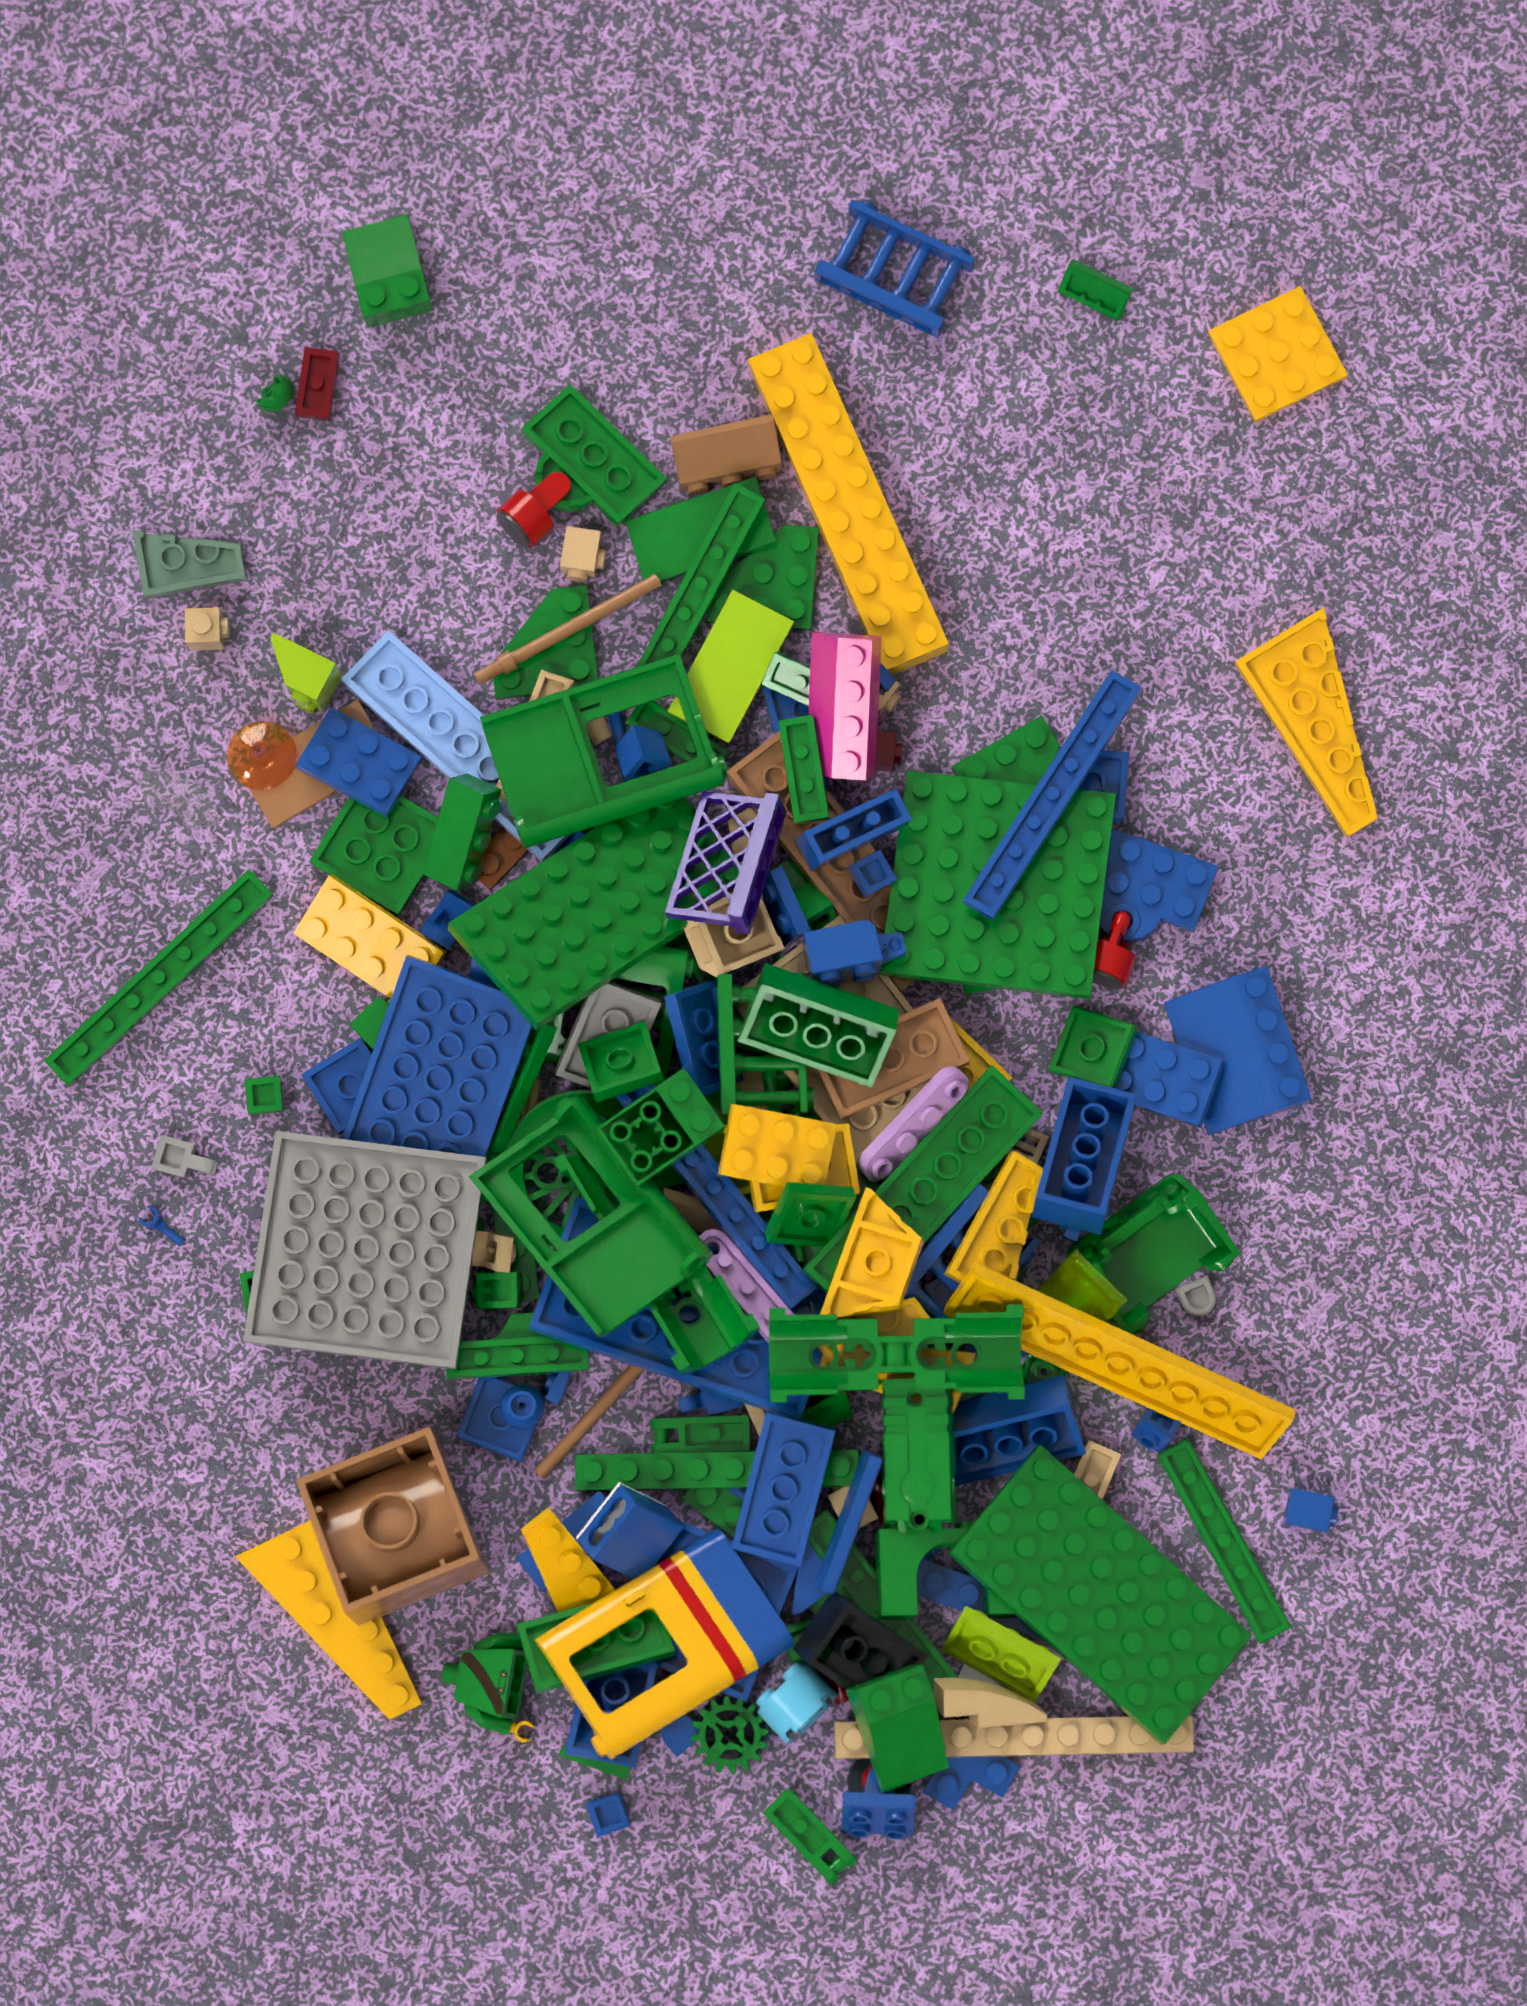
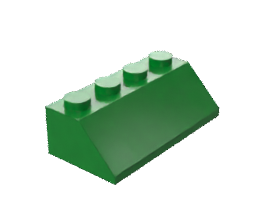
[738,963,899,1088]

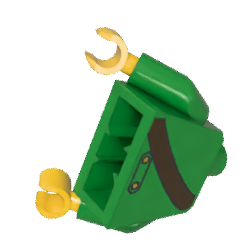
[441,1632,534,1743]

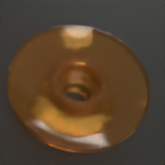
[227,721,297,790]

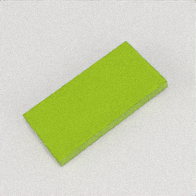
[667,590,794,745]

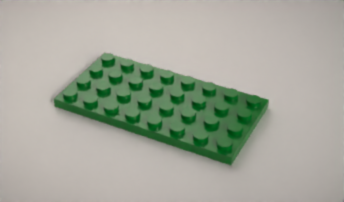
[448,798,742,1030]
[948,1444,1252,1745]

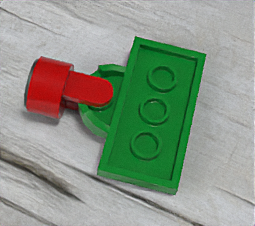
[496,384,667,548]

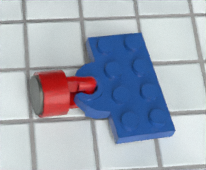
[1093,828,1219,990]

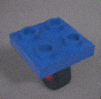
[841,1759,916,1839]

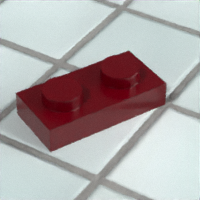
[295,347,340,421]

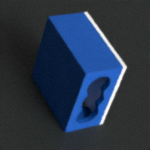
[576,1482,684,1579]

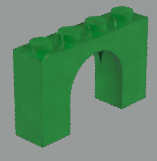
[875,1522,1019,1620]

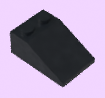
[792,1591,928,1689]

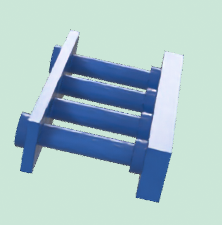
[815,199,975,338]
[904,1184,1040,1348]

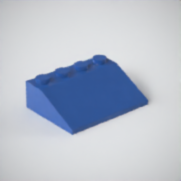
[1164,966,1312,1135]

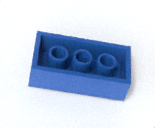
[1032,1077,1137,1235]

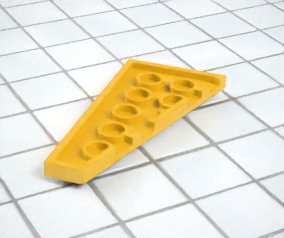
[1235,607,1378,838]
[235,1521,423,1720]

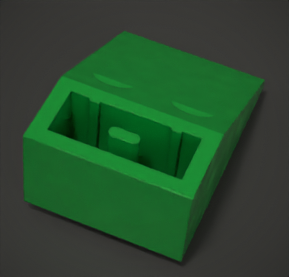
[596,1068,725,1188]

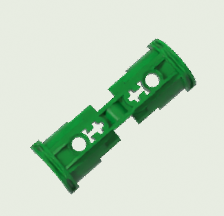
[553,1154,760,1374]
[769,1305,1025,1403]

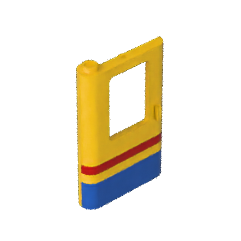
[535,1528,794,1760]

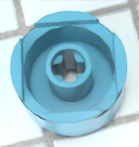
[756,1662,839,1745]

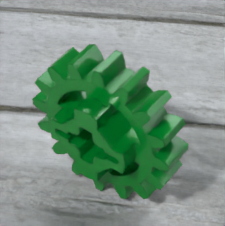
[691,1696,769,1774]

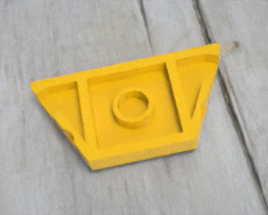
[820,1188,924,1319]

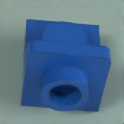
[1131,1408,1181,1453]

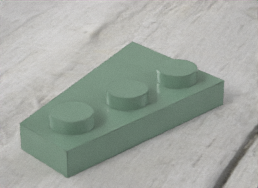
[132,530,247,599]

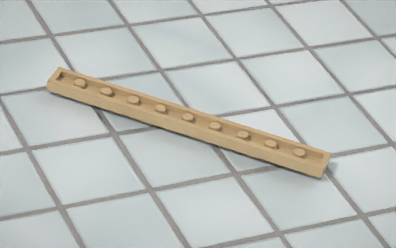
[834,1715,1194,1760]

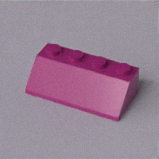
[808,631,882,781]

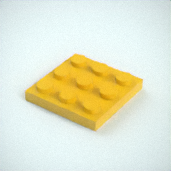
[1208,286,1348,423]

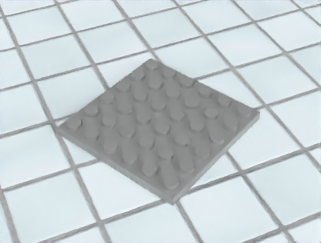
[243,1131,487,1370]

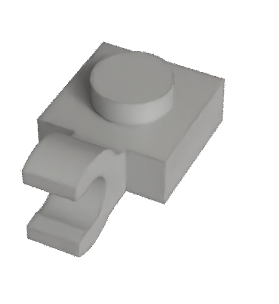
[151,1135,218,1179]

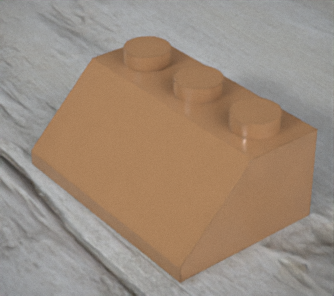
[670,414,782,495]

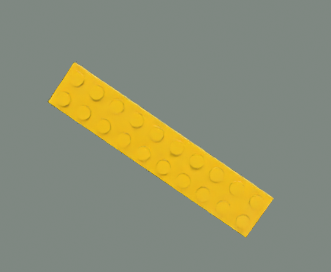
[943,1263,1296,1459]

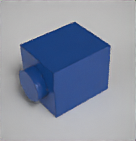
[615,725,671,780]
[1283,1488,1339,1533]

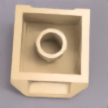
[684,894,785,977]

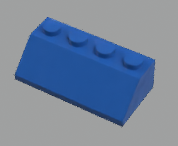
[953,1375,1086,1486]

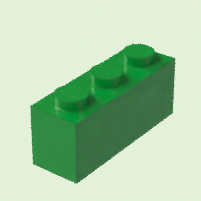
[423,773,502,890]

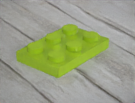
[941,1606,1061,1702]

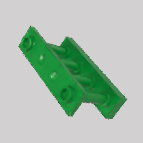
[717,972,814,1121]

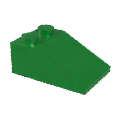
[342,214,433,328]
[846,1665,949,1793]

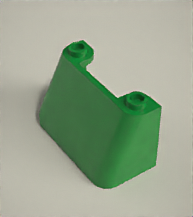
[1066,1173,1241,1334]

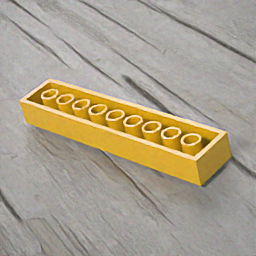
[748,332,949,675]

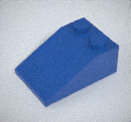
[565,1662,658,1768]

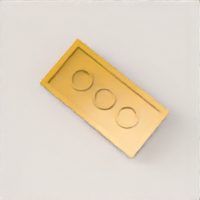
[293,874,447,998]

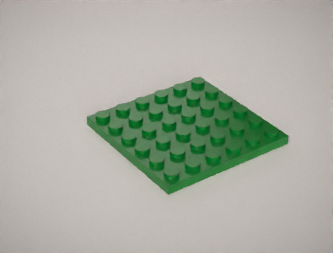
[879,771,1116,999]

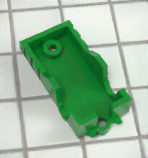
[881,1378,958,1532]

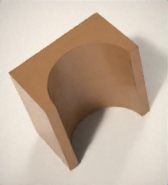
[296,1426,491,1626]

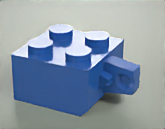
[802,920,906,988]

